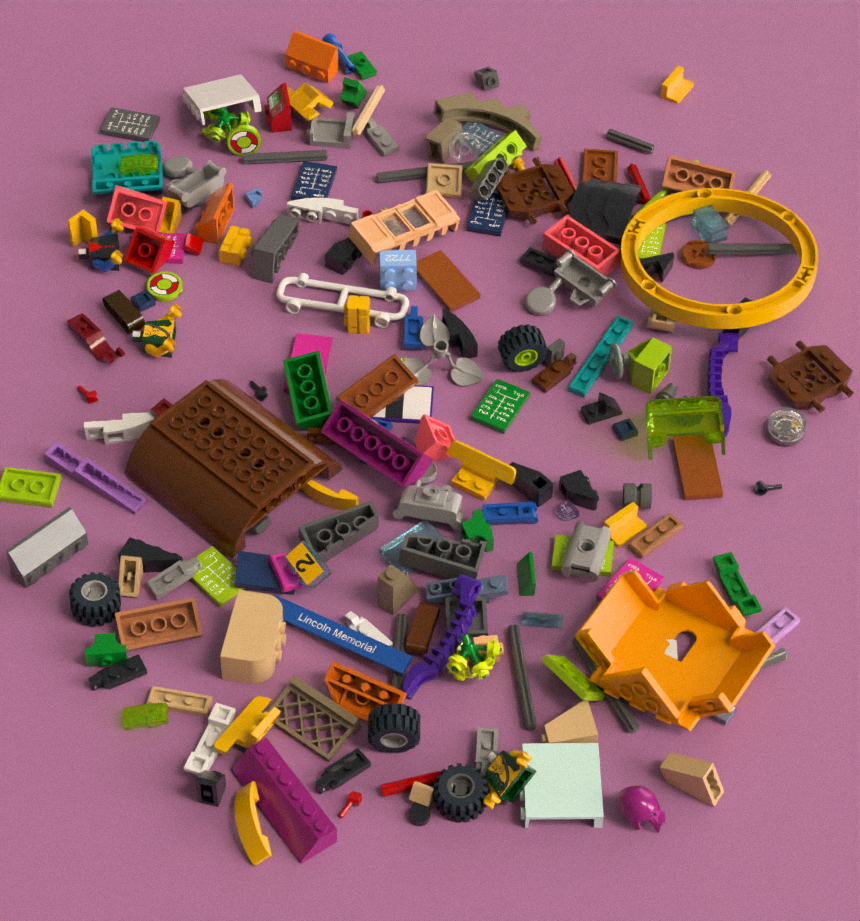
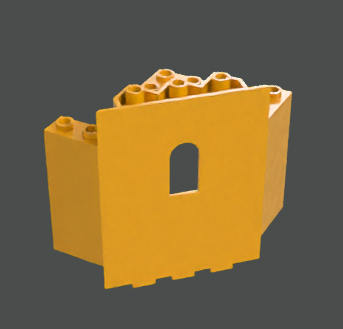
[574,570,775,732]

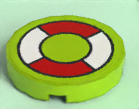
[227,125,261,156]
[147,271,183,302]

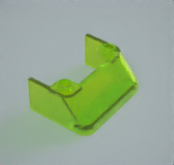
[645,396,726,460]

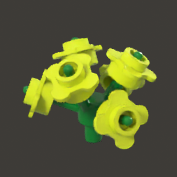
[446,633,502,681]

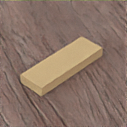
[147,686,213,717]

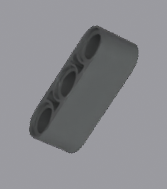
[469,157,507,202]

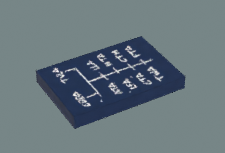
[291,161,337,201]
[466,193,508,237]

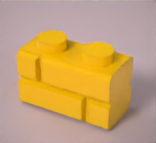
[219,225,253,266]
[343,295,370,335]

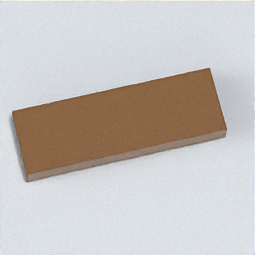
[628,513,684,559]

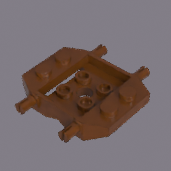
[495,157,574,225]
[767,340,854,413]

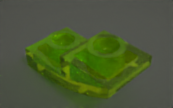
[120,154,158,175]
[122,703,169,730]

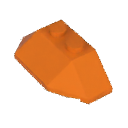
[324,661,407,721]

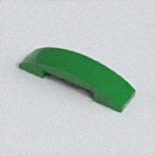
[713,552,762,616]

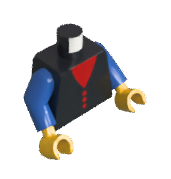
[79,218,124,272]

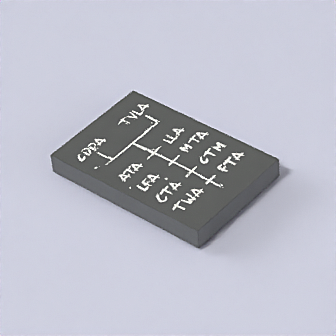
[100,107,160,142]

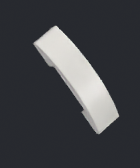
[184,703,236,775]

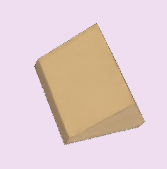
[409,781,434,807]

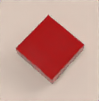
[183,233,204,256]

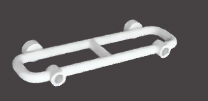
[276,273,409,328]

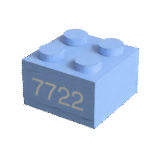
[380,250,417,291]

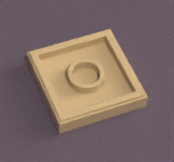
[426,163,462,198]

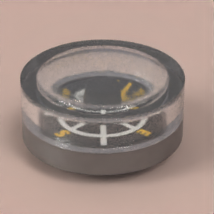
[767,407,807,446]

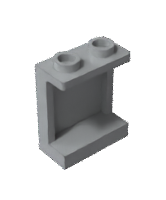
[307,113,355,149]

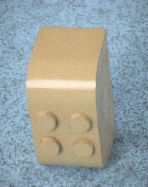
[220,590,286,684]

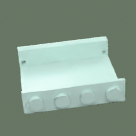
[519,743,604,828]

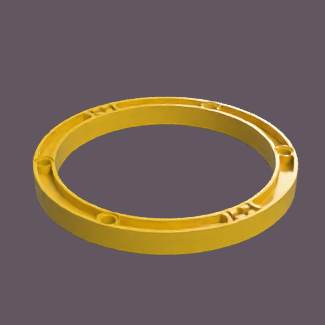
[620,188,818,329]

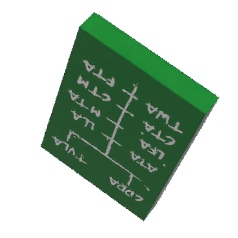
[471,379,530,434]

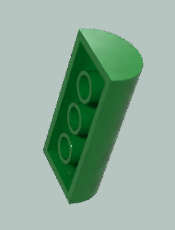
[283,350,333,430]

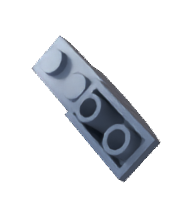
[426,574,509,604]

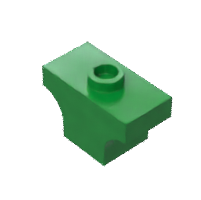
[340,77,367,108]
[461,509,494,552]
[85,633,128,667]

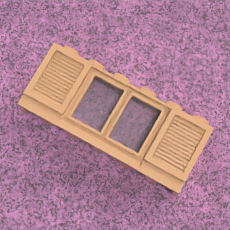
[348,190,460,265]

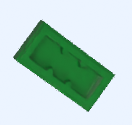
[347,51,377,80]

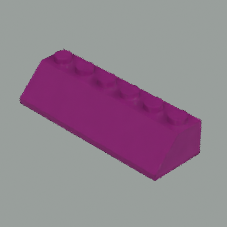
[320,400,434,488]
[231,738,337,863]

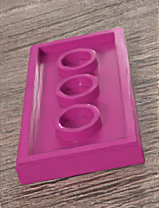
[283,333,333,393]

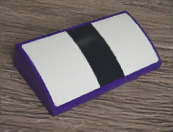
[372,385,434,424]

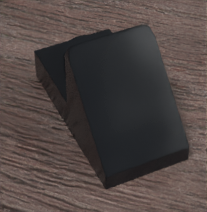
[639,252,674,282]
[580,392,623,425]

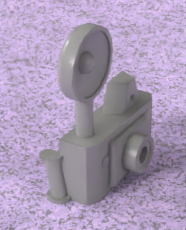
[163,156,226,208]
[525,248,617,316]
[393,462,463,529]

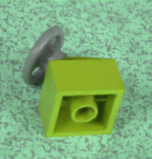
[609,338,672,394]

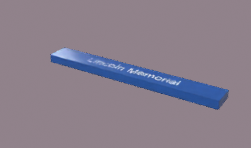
[273,594,413,676]

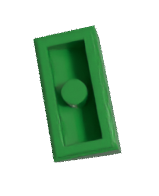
[517,552,536,596]

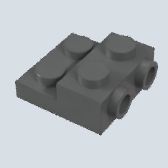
[445,595,488,637]

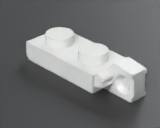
[345,611,393,647]

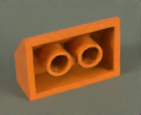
[285,30,338,83]
[195,183,235,245]

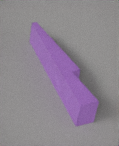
[44,441,147,514]

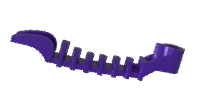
[707,332,738,437]
[402,574,481,700]

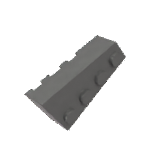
[251,214,299,284]
[299,501,379,566]
[398,534,487,579]

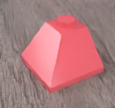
[415,414,455,461]

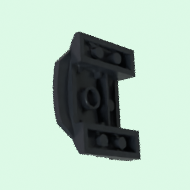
[569,178,642,245]

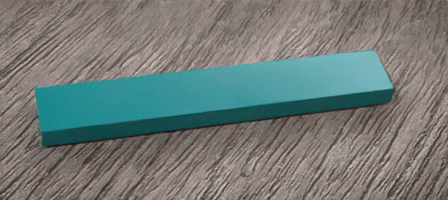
[568,315,634,398]

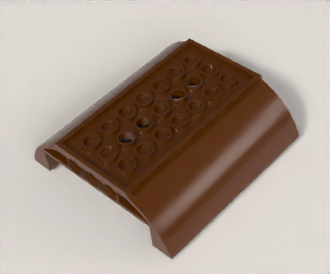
[125,379,343,559]

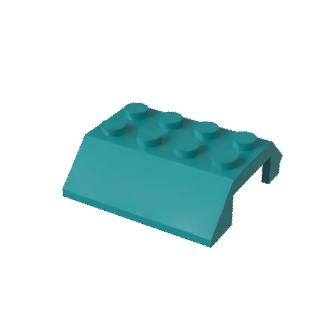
[91,140,164,195]

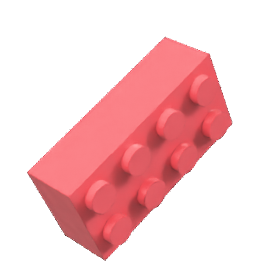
[542,215,621,276]

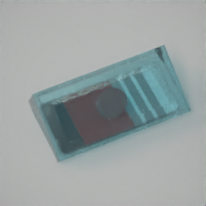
[522,611,563,629]

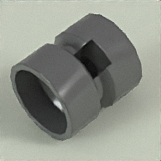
[622,483,652,509]

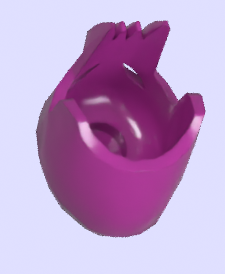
[616,785,666,832]

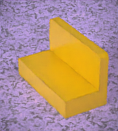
[660,66,694,104]
[67,209,98,247]
[604,502,647,547]

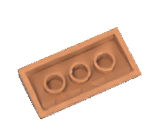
[662,155,736,192]
[115,597,203,651]

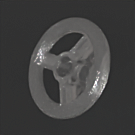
[448,132,481,163]

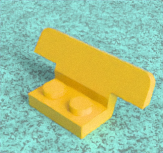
[287,83,334,121]
[446,440,516,501]
[214,696,281,755]

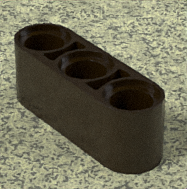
[102,290,145,334]

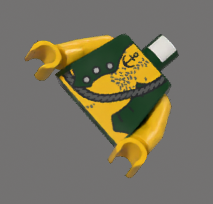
[132,304,181,358]
[483,750,537,809]

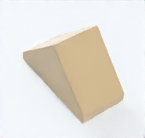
[119,555,144,597]

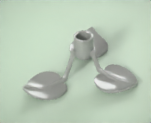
[404,315,484,387]

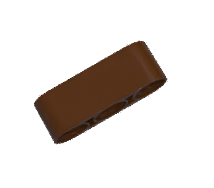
[405,602,440,656]

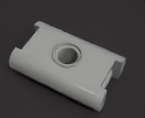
[561,521,611,582]

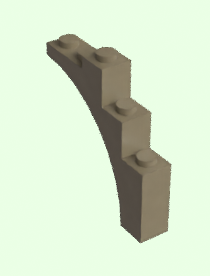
[433,92,542,151]

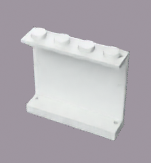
[182,74,262,125]

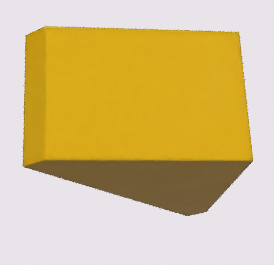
[159,197,182,233]

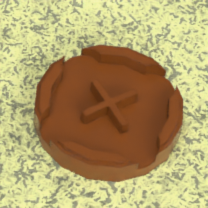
[681,240,716,269]

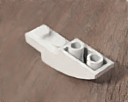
[287,198,359,225]
[84,412,156,445]

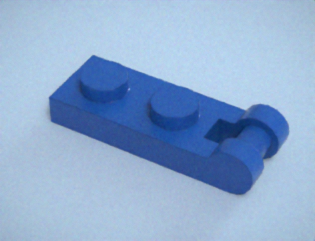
[482,502,538,524]

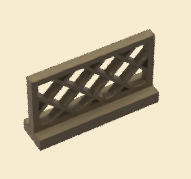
[267,675,361,762]

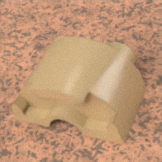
[647,310,675,332]

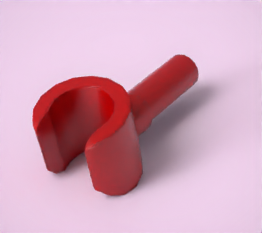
[77,385,98,404]
[338,791,362,818]

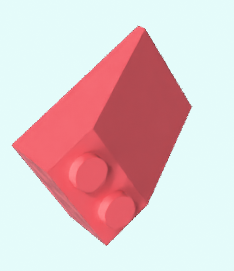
[106,185,167,233]

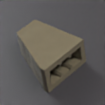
[426,118,463,164]
[378,565,419,615]

